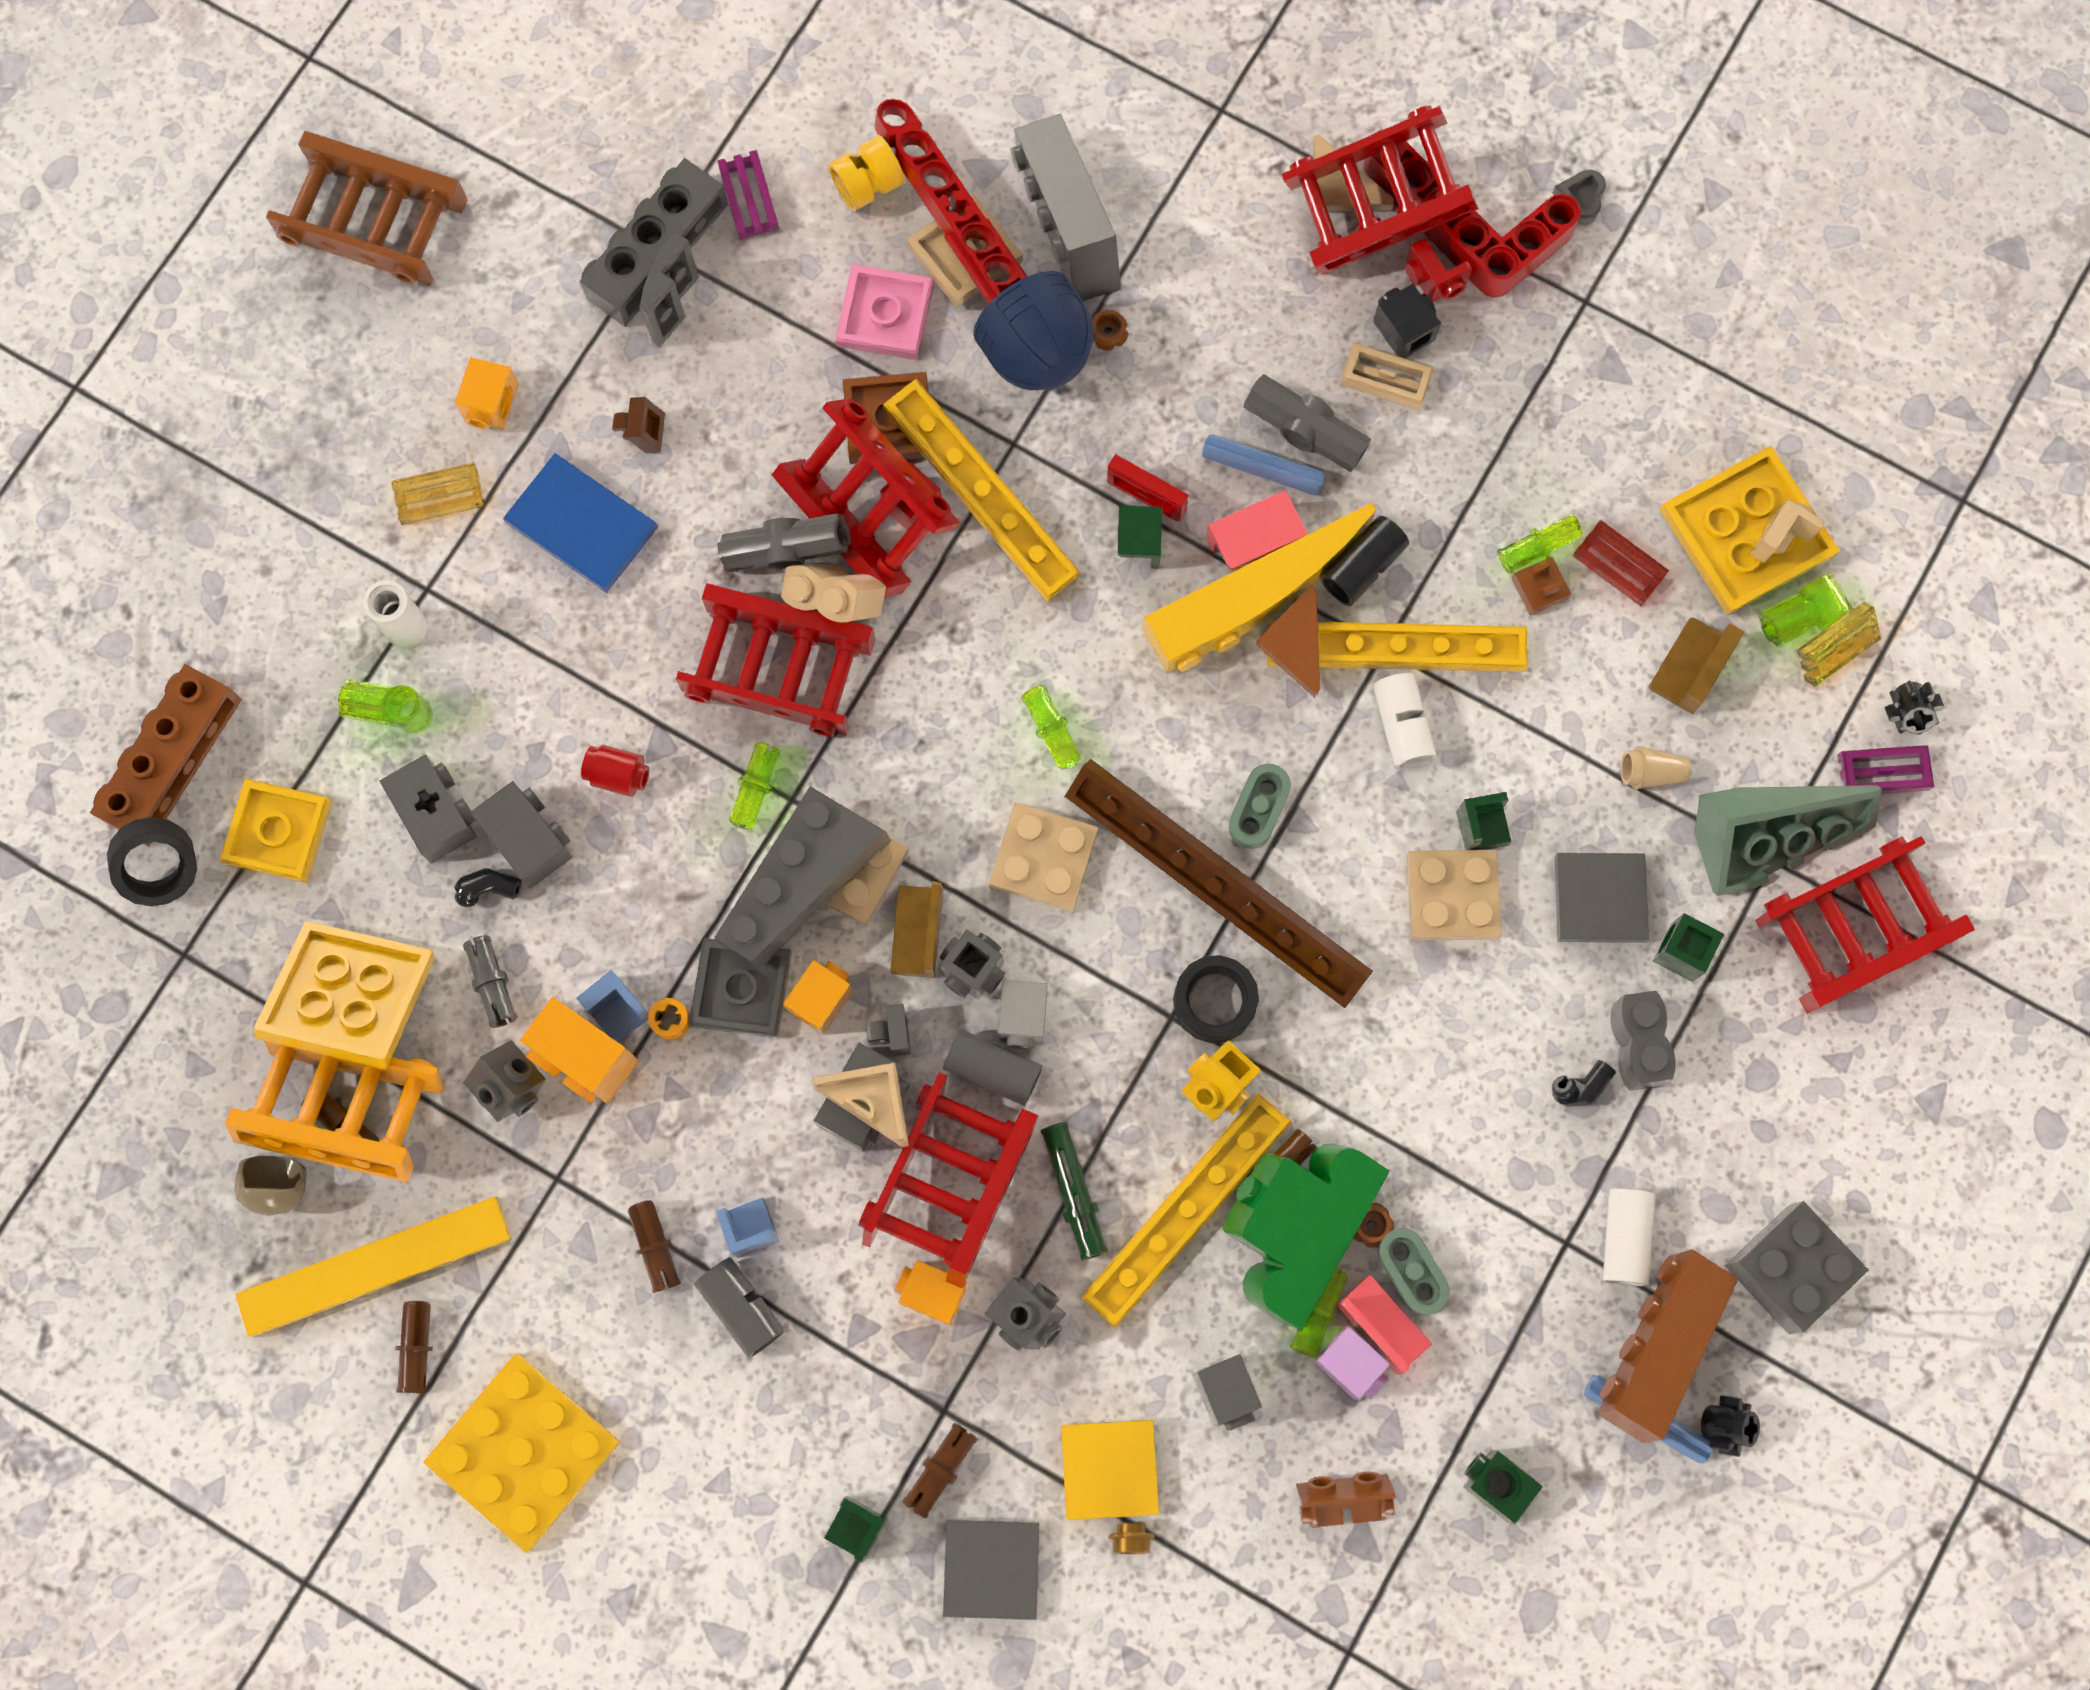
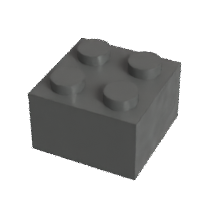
[1725,1201,1869,1334]

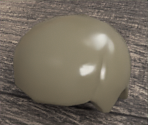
[234,1155,306,1216]

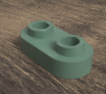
[1229,764,1291,849]
[1378,1228,1449,1315]

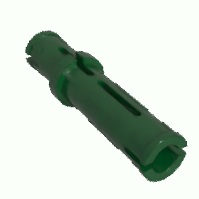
[1040,1122,1109,1261]

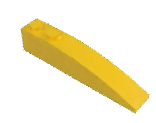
[1143,503,1376,673]

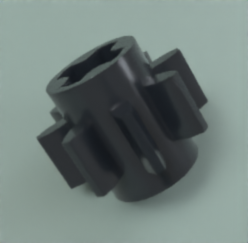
[1884,680,1945,735]
[1701,1395,1760,1457]

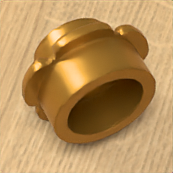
[1108,1523,1154,1554]

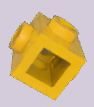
[1181,1040,1261,1122]

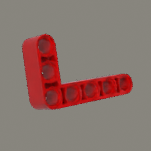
[1363,130,1581,298]

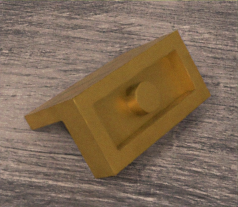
[1649,617,1745,715]
[890,881,943,978]

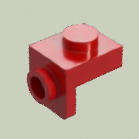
[1405,237,1472,302]

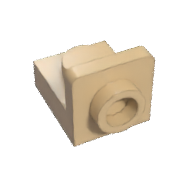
[1750,499,1824,563]

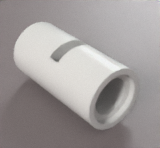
[363,580,428,649]
[1372,673,1437,769]
[1603,1189,1655,1286]

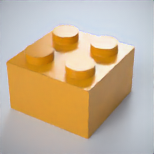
[519,996,639,1104]

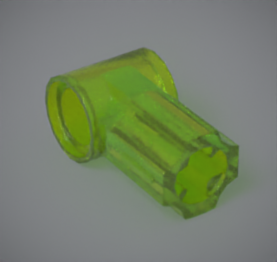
[1759,573,1854,647]
[338,679,433,734]

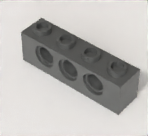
[579,158,729,327]

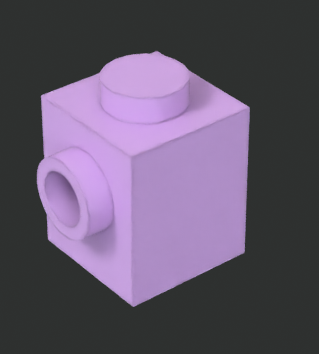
[1313,1326,1390,1400]

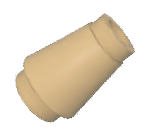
[1621,746,1690,789]

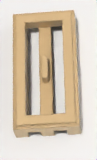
[1340,342,1434,411]

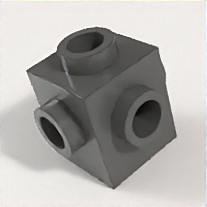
[940,929,1006,1000]
[463,1040,546,1122]
[984,1277,1067,1351]

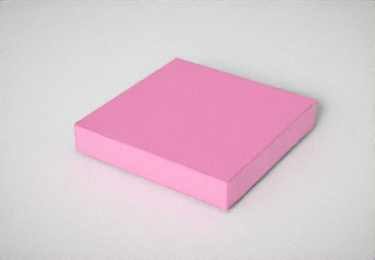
[835,264,934,360]

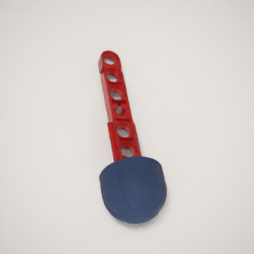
[874,99,1094,390]

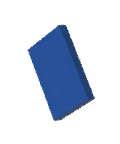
[503,453,658,593]

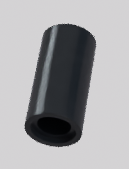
[1320,515,1410,606]

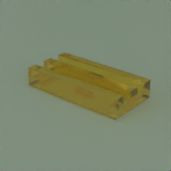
[391,462,485,525]
[1797,602,1881,687]

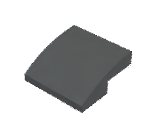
[640,231,699,348]

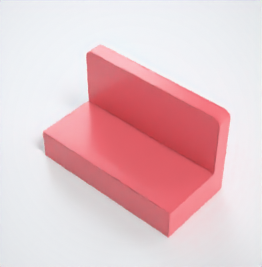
[1206,490,1307,570]
[1335,1275,1432,1375]

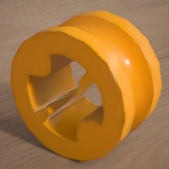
[648,998,690,1040]

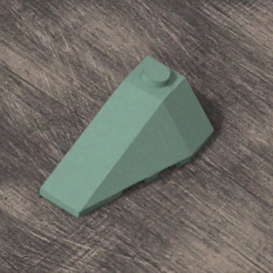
[1695,785,1882,896]

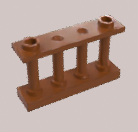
[266,130,468,286]

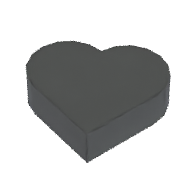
[1552,170,1606,225]

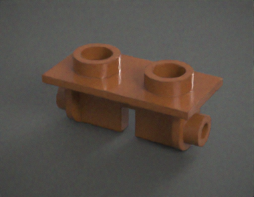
[1296,1471,1396,1528]

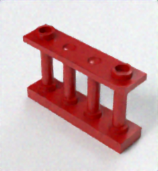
[1281,105,1479,275]
[771,398,961,598]
[676,583,876,737]
[1755,836,1975,1014]
[858,1072,1038,1289]

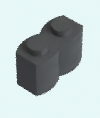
[1610,991,1676,1091]

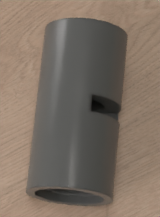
[943,1029,1043,1106]
[694,1257,785,1359]

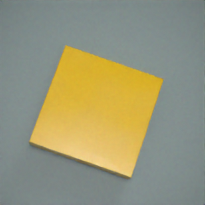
[219,778,332,884]
[1061,1420,1159,1520]

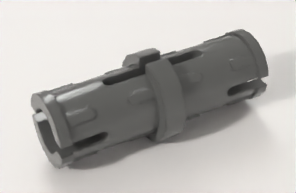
[463,935,518,1028]

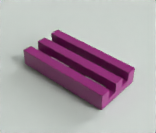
[717,150,779,240]
[1837,745,1934,794]

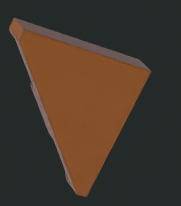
[1256,585,1320,698]

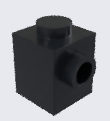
[1373,283,1441,358]

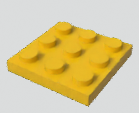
[1659,445,1840,616]
[253,921,434,1069]
[423,1353,621,1553]

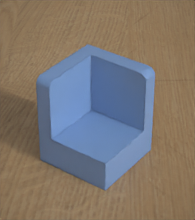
[576,970,649,1043]
[716,1197,779,1257]

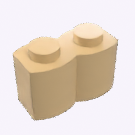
[781,562,886,622]

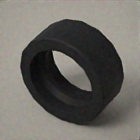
[107,817,197,907]
[1173,955,1259,1043]

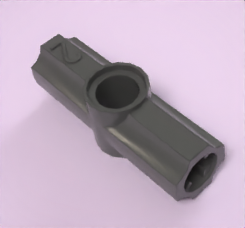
[1243,374,1371,472]
[717,514,851,573]

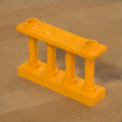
[225,1041,444,1183]

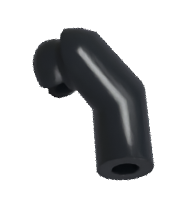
[454,868,522,908]
[1552,1060,1616,1107]

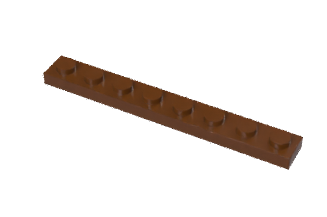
[1064,759,1373,1008]

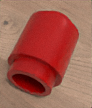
[581,744,650,797]

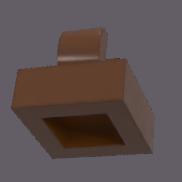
[612,397,665,453]

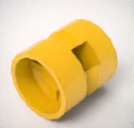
[827,135,905,212]

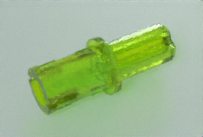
[1497,514,1583,574]
[1021,685,1081,770]
[729,742,781,830]
[1289,1268,1348,1359]

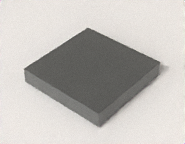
[1554,853,1649,943]
[688,938,792,1039]
[943,1520,1039,1620]

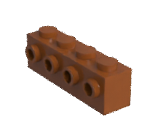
[90,664,242,847]
[1597,1249,1739,1443]

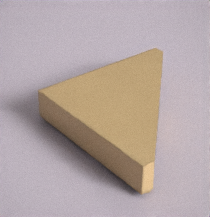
[1313,135,1394,212]
[812,1063,909,1147]

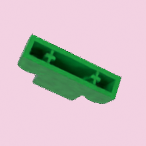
[1223,1144,1390,1331]

